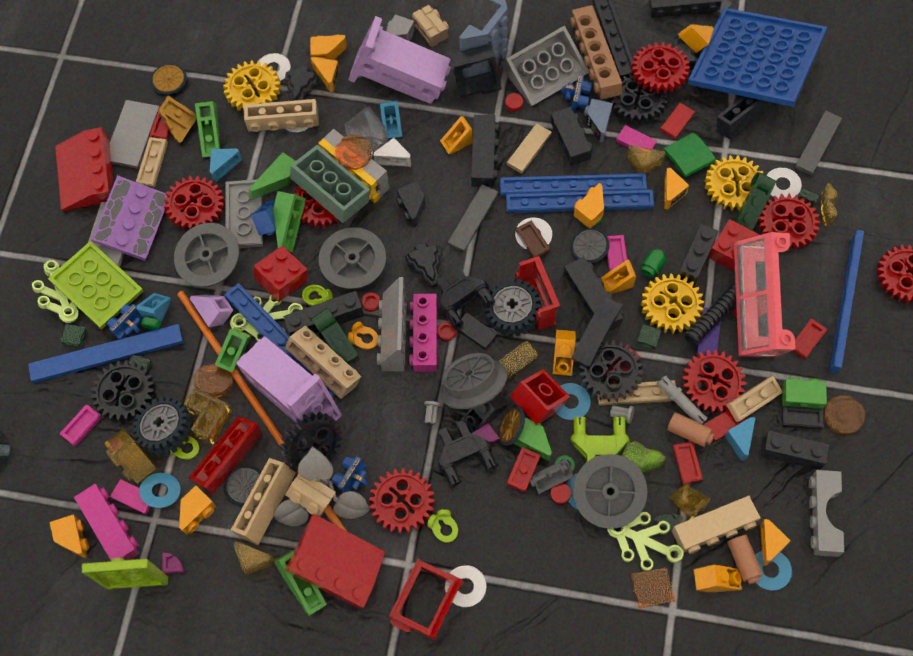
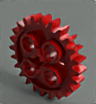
[631,42,690,93]
[164,176,225,230]
[294,187,339,229]
[757,193,820,251]
[876,245,913,304]
[681,350,747,413]
[369,468,435,534]

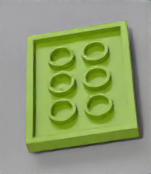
[48,241,144,330]
[82,558,168,589]

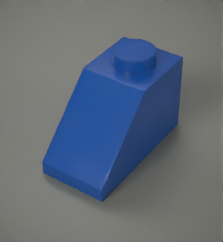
[251,200,276,236]

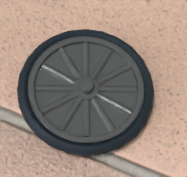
[570,228,610,264]
[224,465,261,506]

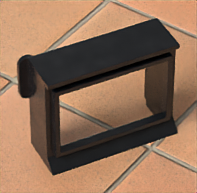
[449,42,502,98]

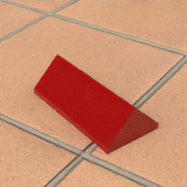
[188,416,263,496]

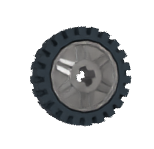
[485,279,542,337]
[132,397,194,457]

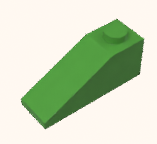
[195,101,220,157]
[249,153,295,200]
[273,191,306,252]
[274,550,327,616]

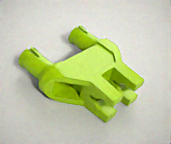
[571,416,629,463]

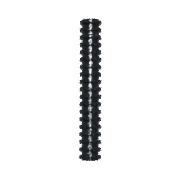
[684,263,765,346]

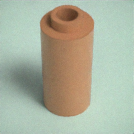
[667,412,715,447]
[727,535,763,585]

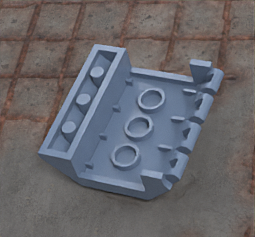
[459,0,509,79]

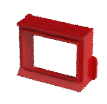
[515,256,560,331]
[389,559,464,641]

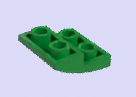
[664,132,716,178]

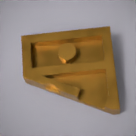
[158,96,197,145]

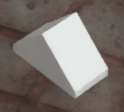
[374,138,411,167]

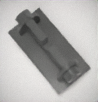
[530,459,574,494]

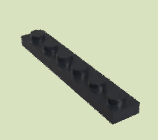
[592,0,634,79]

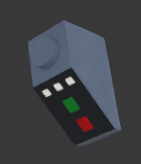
[584,99,613,143]

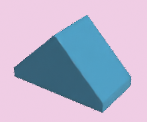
[380,101,402,139]
[210,149,242,182]
[137,293,171,323]
[725,417,755,461]

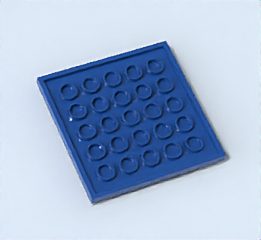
[688,8,827,107]

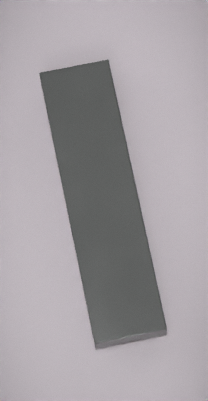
[795,111,842,176]
[448,184,498,253]

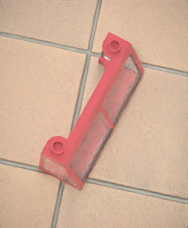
[734,232,796,357]

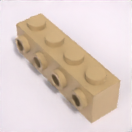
[244,99,319,132]
[285,326,361,399]
[231,458,296,545]
[672,496,760,554]

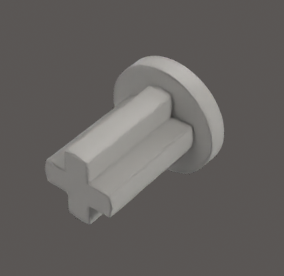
[424,401,442,424]
[610,405,634,424]

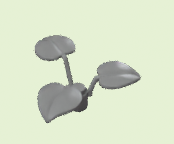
[274,447,370,526]

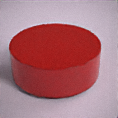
[505,93,523,112]
[362,292,380,312]
[437,322,456,342]
[551,483,571,504]

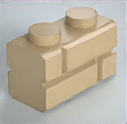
[412,5,449,47]
[285,474,336,517]

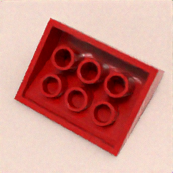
[55,127,114,211]
[284,514,385,608]

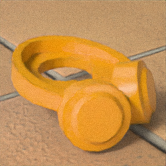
[348,322,378,350]

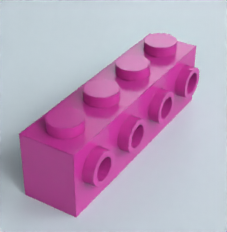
[409,294,437,372]
[74,484,140,561]

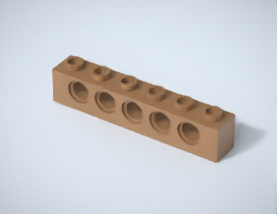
[570,5,622,99]

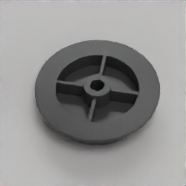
[174,223,239,287]
[319,227,386,289]
[440,353,508,409]
[573,454,647,528]

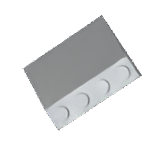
[501,26,589,106]
[377,277,407,371]

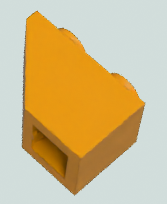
[310,35,347,60]
[574,183,604,228]
[553,330,576,376]
[179,486,216,535]
[50,514,89,558]
[694,565,742,592]

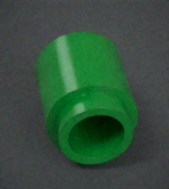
[640,249,667,278]

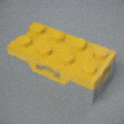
[318,129,390,203]

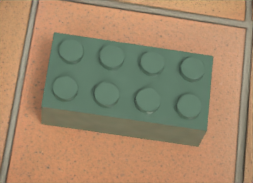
[290,145,370,223]

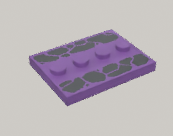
[91,175,167,261]

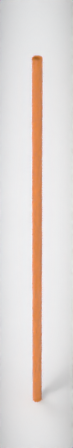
[177,291,347,531]

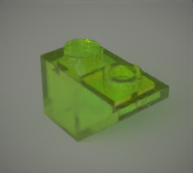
[622,441,666,473]

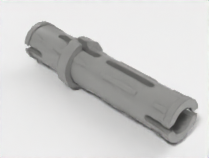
[656,375,707,424]

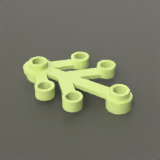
[32,260,78,323]
[230,295,303,342]
[607,512,683,571]

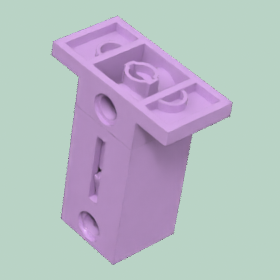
[348,16,451,104]
[236,336,342,423]

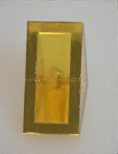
[627,145,665,174]
[670,484,711,519]
[233,541,275,576]

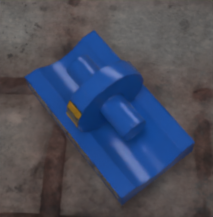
[561,74,592,111]
[107,304,142,340]
[332,456,368,493]

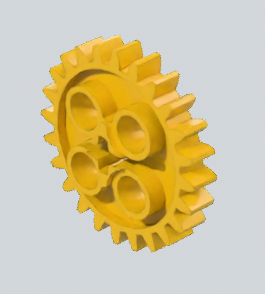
[223,60,281,111]
[704,155,763,211]
[641,274,704,334]

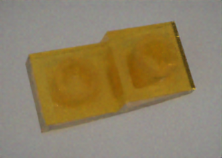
[821,182,838,226]
[498,340,539,379]

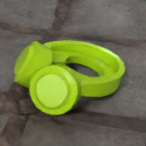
[302,285,333,306]
[170,436,200,460]
[427,509,458,543]

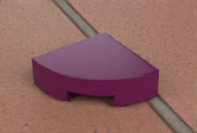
[472,423,499,443]
[162,553,184,574]

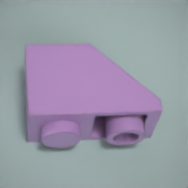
[190,295,233,327]

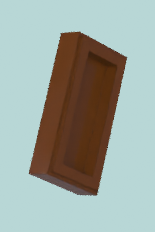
[515,220,550,258]

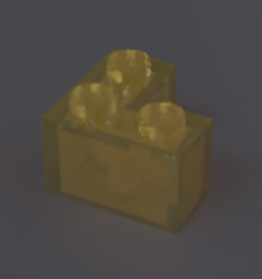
[184,388,232,445]
[104,428,156,483]

